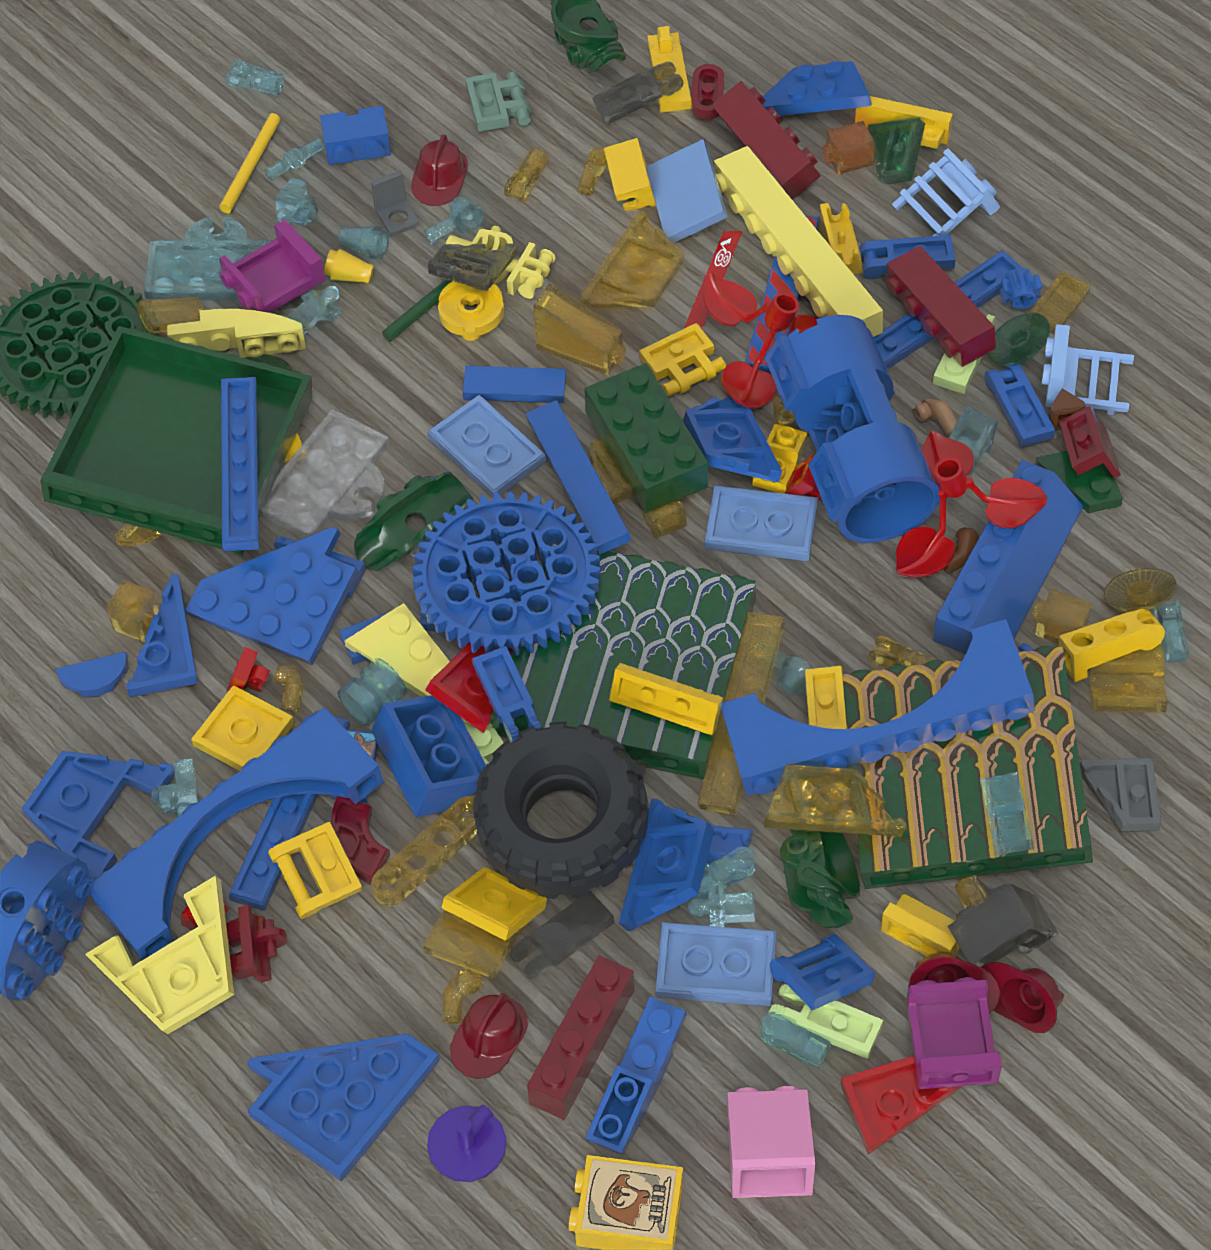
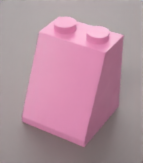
[727,1086,815,1198]

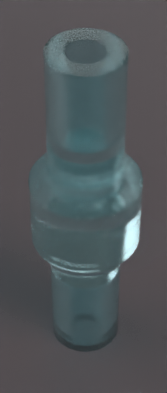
[265,138,324,180]

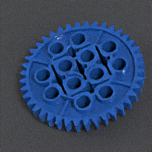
[412,491,601,656]

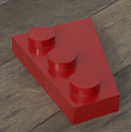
[425,642,512,734]
[841,1055,963,1155]

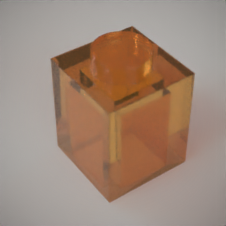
[823,121,875,175]

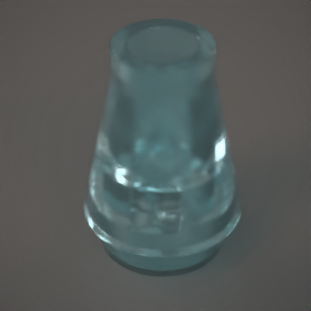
[338,226,389,259]

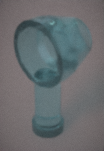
[424,196,484,244]
[755,642,814,696]

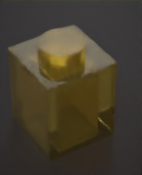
[106,580,160,642]
[1033,588,1092,644]

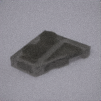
[428,243,517,291]

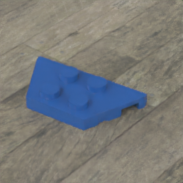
[762,61,872,116]
[683,395,782,482]
[619,799,714,931]

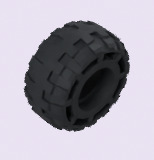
[473,722,648,899]

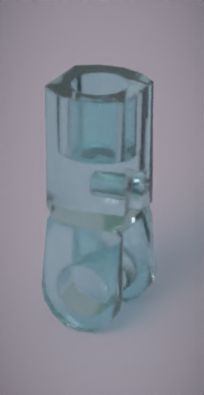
[225,60,284,96]
[1154,599,1189,663]
[697,847,755,900]
[760,1012,831,1068]

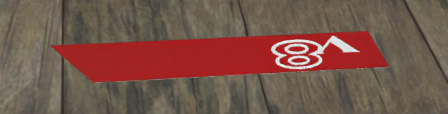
[684,231,743,329]

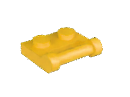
[268,821,362,919]

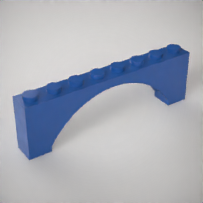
[721,619,1035,796]
[88,707,384,961]

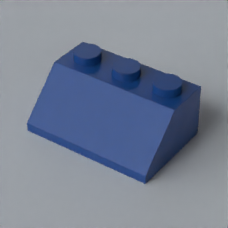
[371,695,487,817]

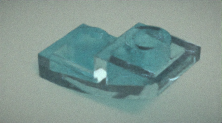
[980,772,1034,856]

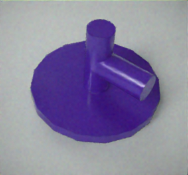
[427,1105,507,1182]

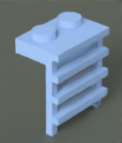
[892,149,1000,236]
[1042,324,1134,415]

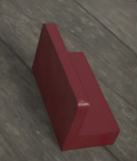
[1059,406,1121,478]

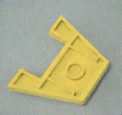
[85,876,234,1034]

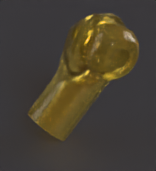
[773,395,795,426]
[275,664,303,712]
[443,969,482,1024]

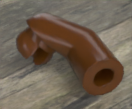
[944,527,979,574]

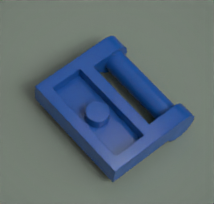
[770,934,875,1011]

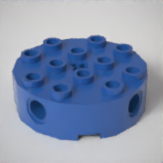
[0,840,94,1001]

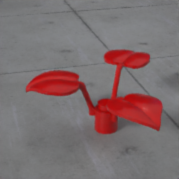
[703,271,819,409]
[895,430,1048,578]

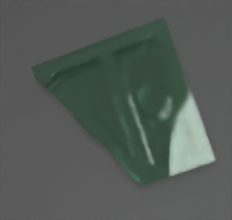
[867,117,925,184]

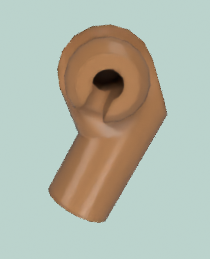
[914,398,962,437]

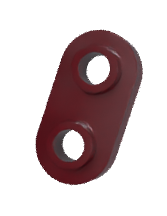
[691,64,724,119]

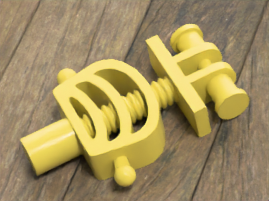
[444,225,556,299]

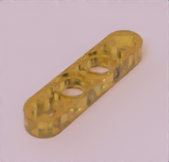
[371,796,477,906]

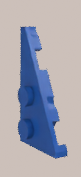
[126,574,198,697]

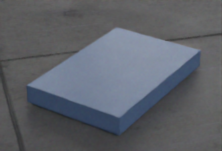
[646,139,728,245]
[427,395,546,498]
[705,485,818,561]
[655,922,777,1006]

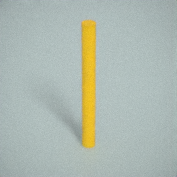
[219,113,281,214]

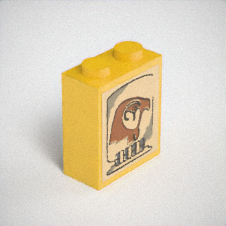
[569,1155,683,1250]

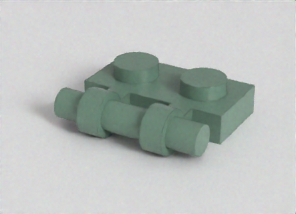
[465,72,531,132]

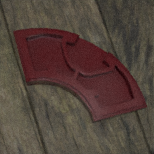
[331,796,390,886]

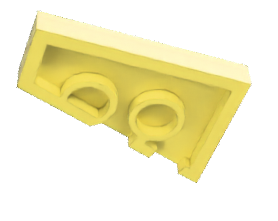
[345,603,450,697]

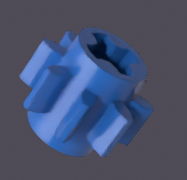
[1000,268,1043,310]

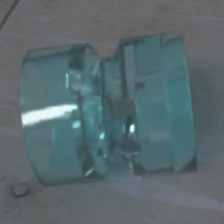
[337,658,407,726]

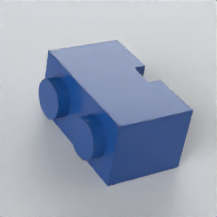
[320,106,391,165]

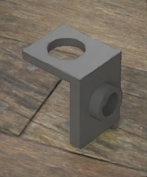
[371,170,420,236]

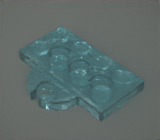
[144,216,273,300]

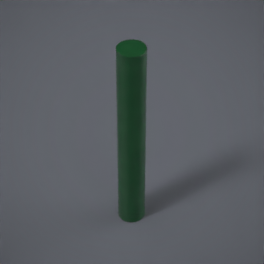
[382,273,460,342]

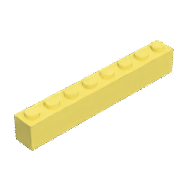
[714,146,883,337]

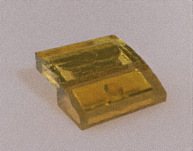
[1089,642,1167,712]
[423,910,524,979]

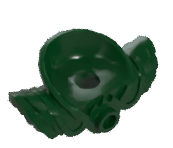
[551,0,626,73]
[354,471,473,570]
[780,795,861,928]

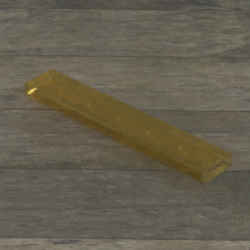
[698,612,785,815]

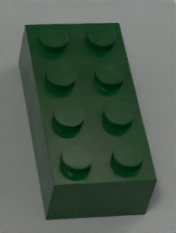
[584,363,709,513]

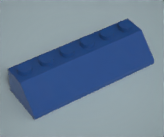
[933,460,1083,654]

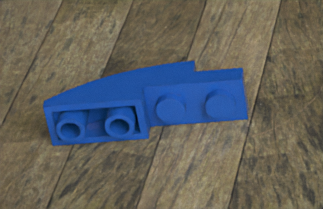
[585,997,687,1155]

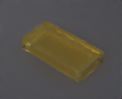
[1027,271,1091,335]
[136,297,204,333]

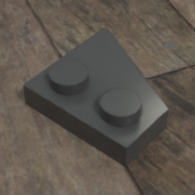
[1080,758,1161,831]

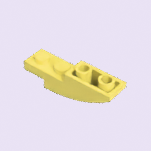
[167,309,306,358]

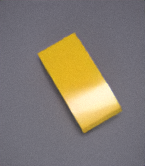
[752,424,808,494]

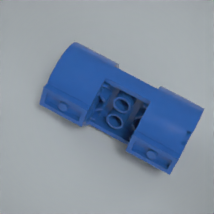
[765,315,940,543]

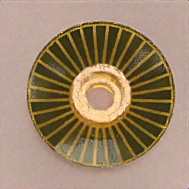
[1104,568,1177,612]

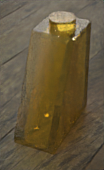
[533,283,626,376]

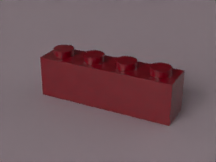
[712,81,821,200]
[885,245,996,367]
[527,955,634,1120]

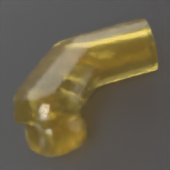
[578,147,608,196]

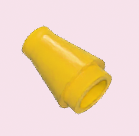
[324,248,375,284]

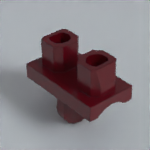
[226,904,287,983]

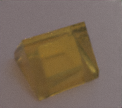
[642,501,687,539]

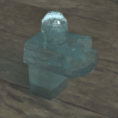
[276,177,318,226]
[287,286,341,334]
[151,758,199,818]
[688,879,755,927]

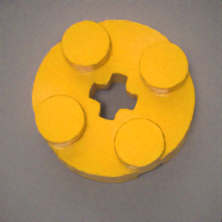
[438,278,505,341]

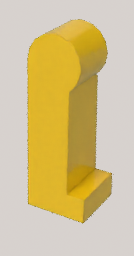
[1059,609,1165,682]

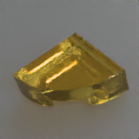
[114,524,163,546]

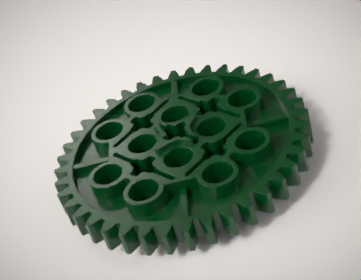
[0,272,159,419]

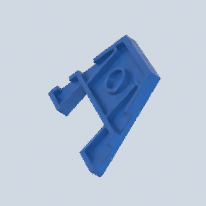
[22,751,176,878]

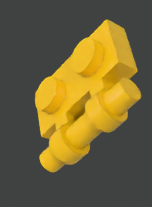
[639,323,726,397]

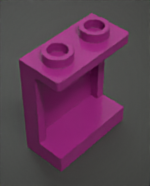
[219,219,325,313]
[906,977,1002,1089]

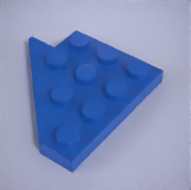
[185,527,359,665]
[247,1034,440,1182]

